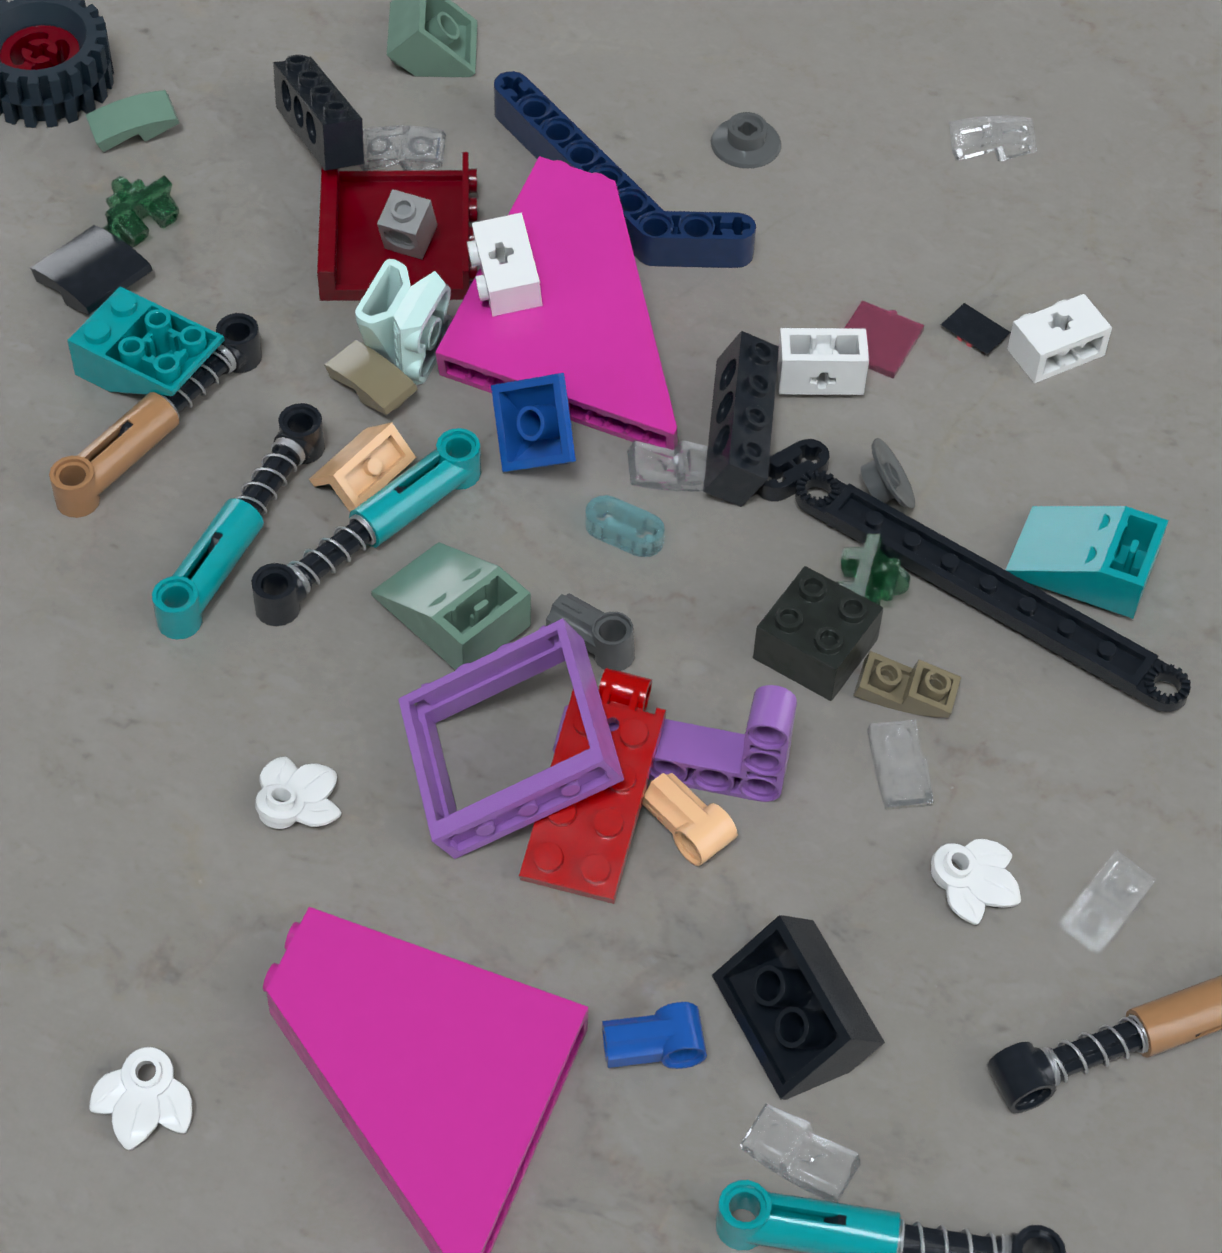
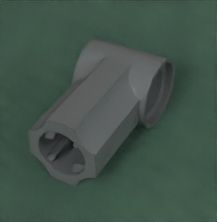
[546,593,635,671]

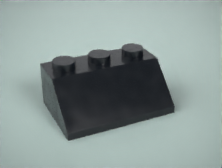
[712,915,885,1100]

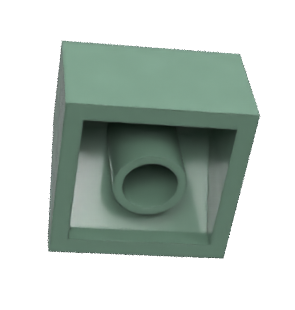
[387,0,477,77]

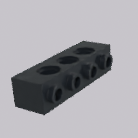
[273,55,364,171]
[703,331,779,507]

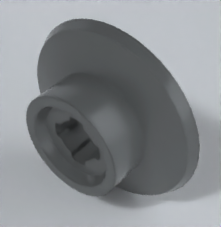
[711,112,781,169]
[861,438,915,508]

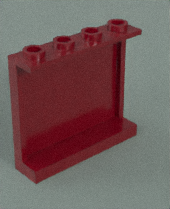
[317,152,478,301]

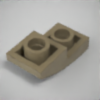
[324,340,418,415]
[853,651,961,718]

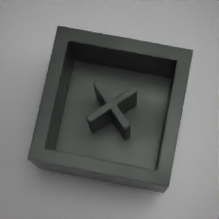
[753,566,884,701]

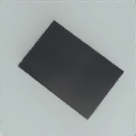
[941,303,1011,354]

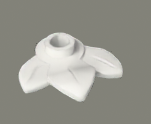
[255,757,341,829]
[931,839,1021,925]
[89,1047,192,1151]

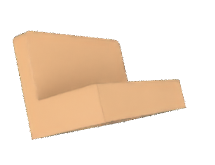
[309,423,417,512]

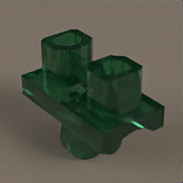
[103,175,179,248]
[837,534,911,605]

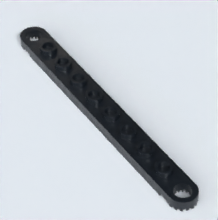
[795,470,1191,712]

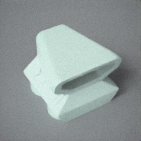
[355,259,452,385]

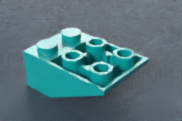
[67,286,224,396]
[1006,506,1169,619]

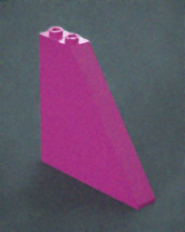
[435,156,678,457]
[263,907,588,1253]

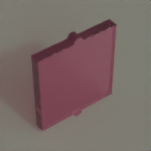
[845,300,925,379]

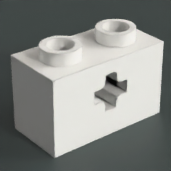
[467,212,543,317]
[1007,294,1112,383]
[777,328,869,395]

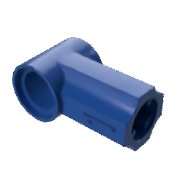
[602,1002,707,1069]

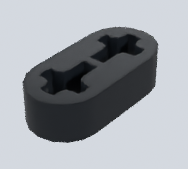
[756,439,830,501]

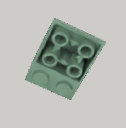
[371,542,531,670]

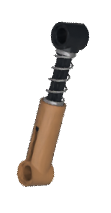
[49,313,262,518]
[987,975,1222,1113]

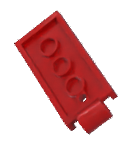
[519,668,666,904]

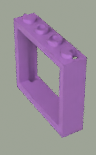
[398,618,624,859]

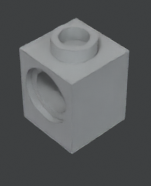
[377,189,438,260]

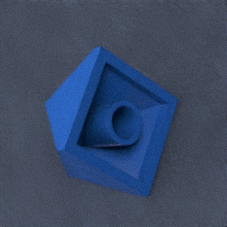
[491,373,576,472]

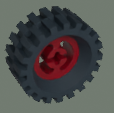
[0,0,114,128]

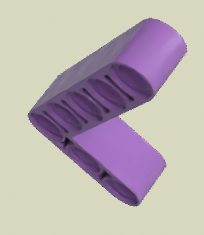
[553,685,797,802]

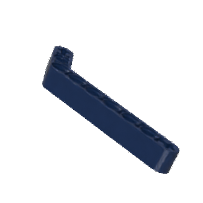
[494,71,756,268]

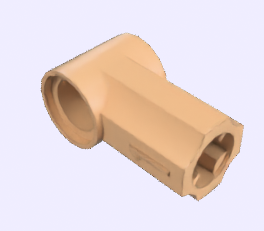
[642,773,738,866]

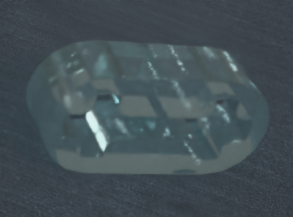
[585,495,665,557]

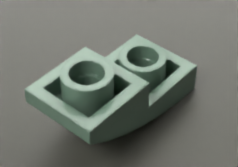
[86,90,180,152]

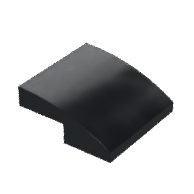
[30,225,153,314]

